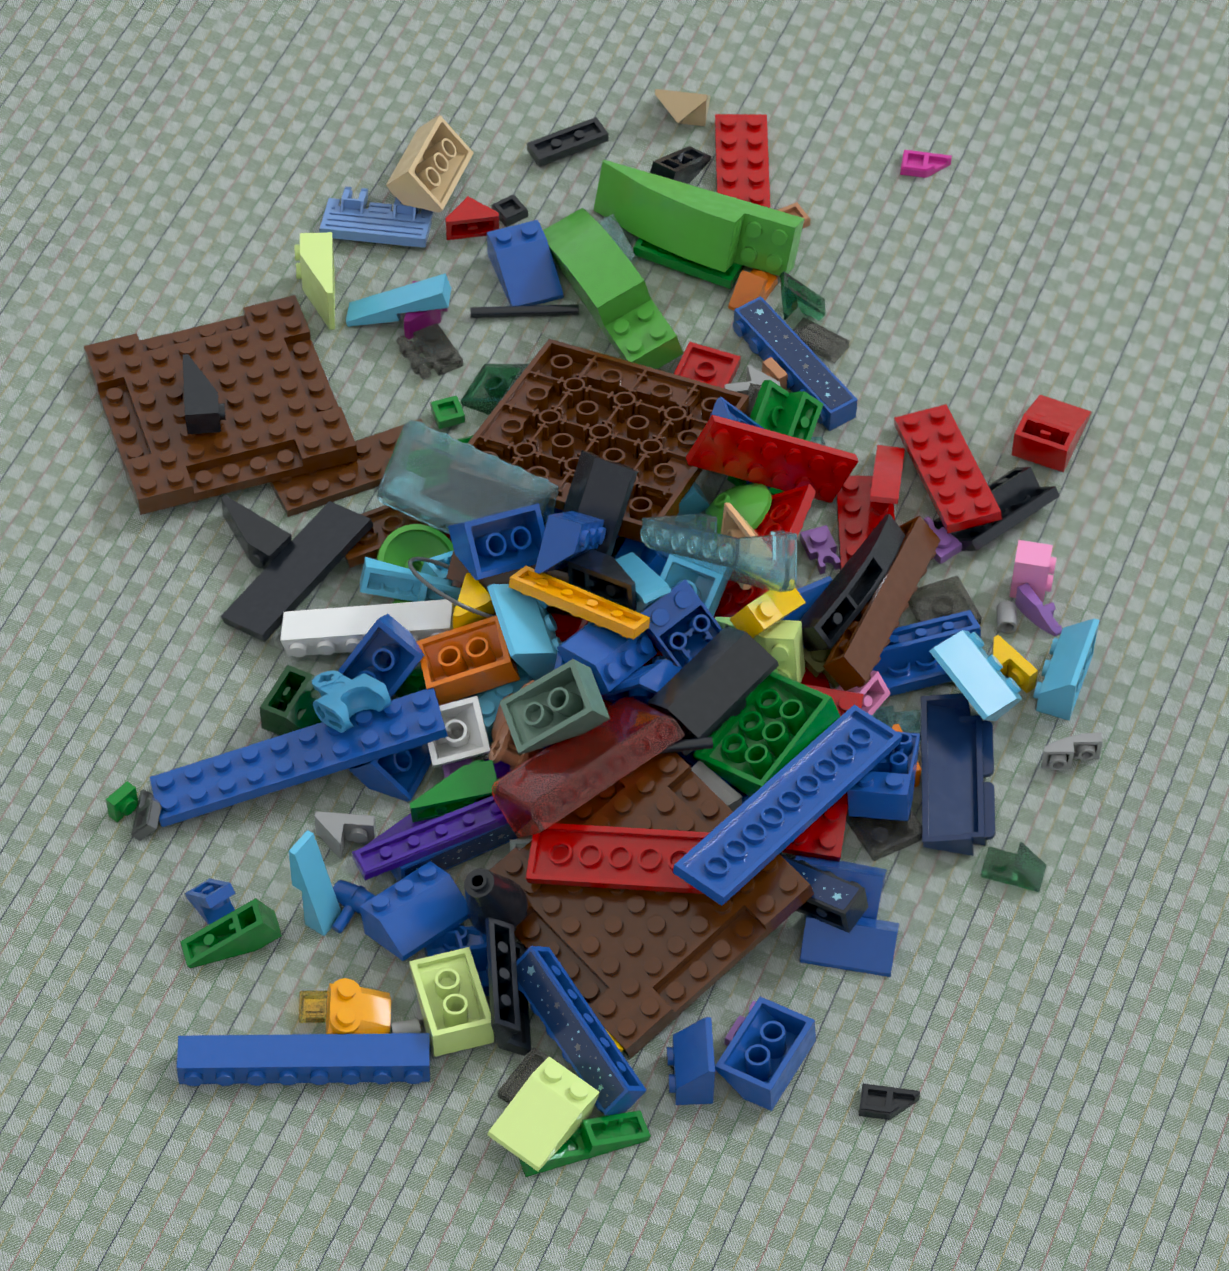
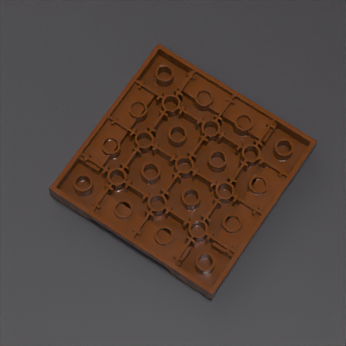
[84,295,358,515]
[449,339,749,547]
[489,728,814,1058]

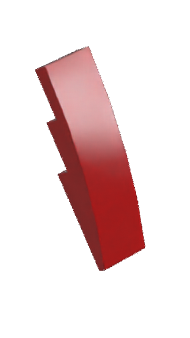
[870,445,905,504]

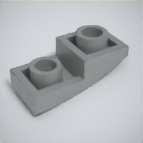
[1041,732,1103,770]

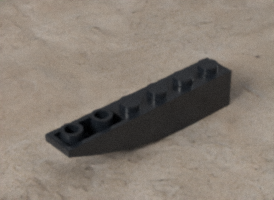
[800,514,905,651]

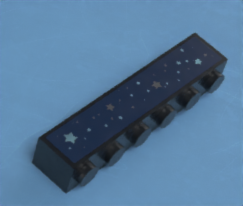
[780,852,868,933]

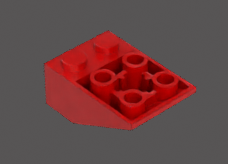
[1011,395,1092,473]

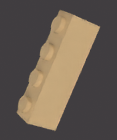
[386,115,474,212]

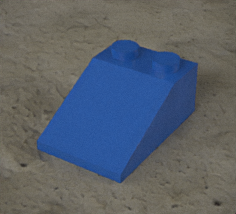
[487,220,564,306]

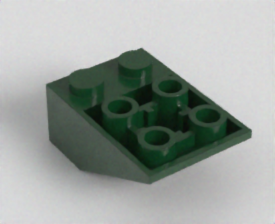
[260,665,322,735]

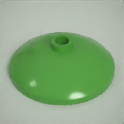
[700,482,772,550]
[377,524,454,602]

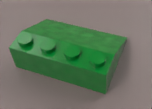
[693,671,841,797]

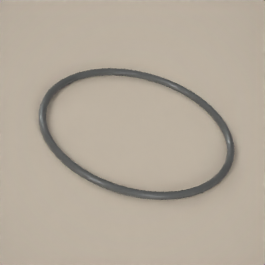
[408,557,495,618]

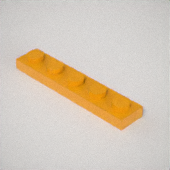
[509,566,650,640]

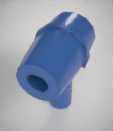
[331,880,376,934]

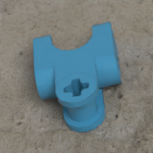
[312,671,392,733]

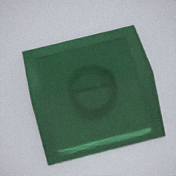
[460,364,529,415]

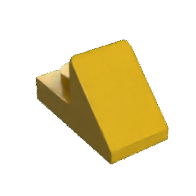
[991,635,1038,693]

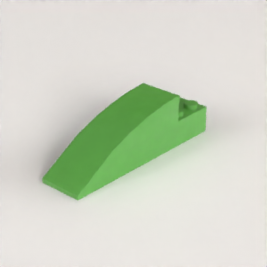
[593,160,805,277]
[543,207,684,369]

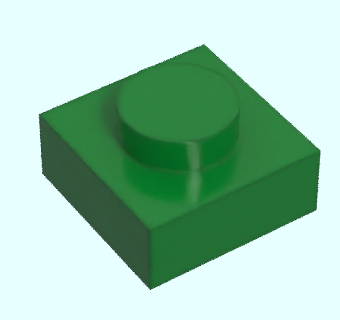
[430,395,465,429]
[106,781,138,822]

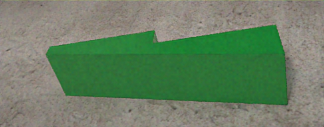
[518,1110,651,1177]

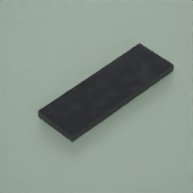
[221,501,374,642]

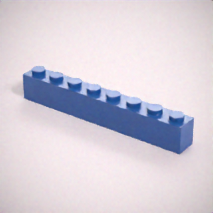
[177,1033,430,1086]

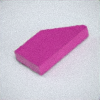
[900,150,952,178]

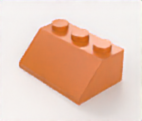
[416,615,520,706]

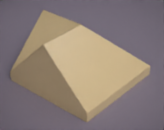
[655,89,710,126]

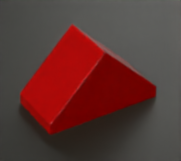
[445,196,499,240]

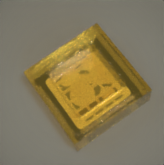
[299,991,327,1023]

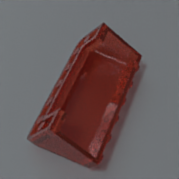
[492,697,685,838]

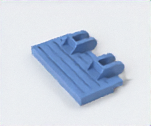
[319,186,434,248]

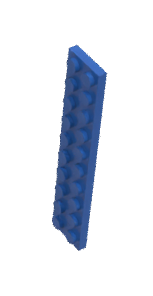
[150,688,448,828]
[673,705,902,906]

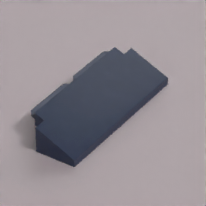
[921,693,996,856]

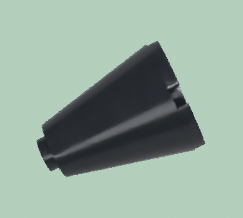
[464,868,528,935]

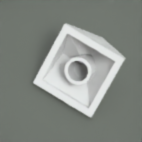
[428,696,490,768]

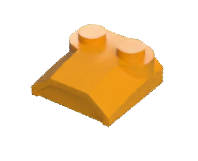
[326,978,391,1034]

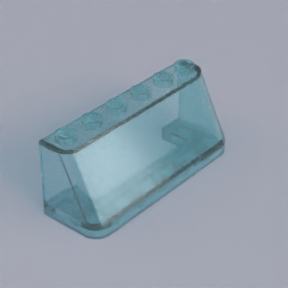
[377,420,559,534]
[640,513,797,592]

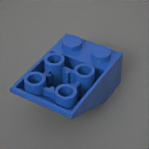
[639,579,723,668]
[847,732,920,821]

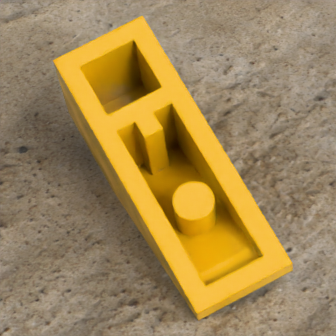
[730,579,806,638]

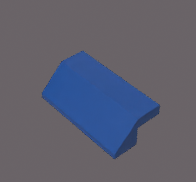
[872,610,981,697]

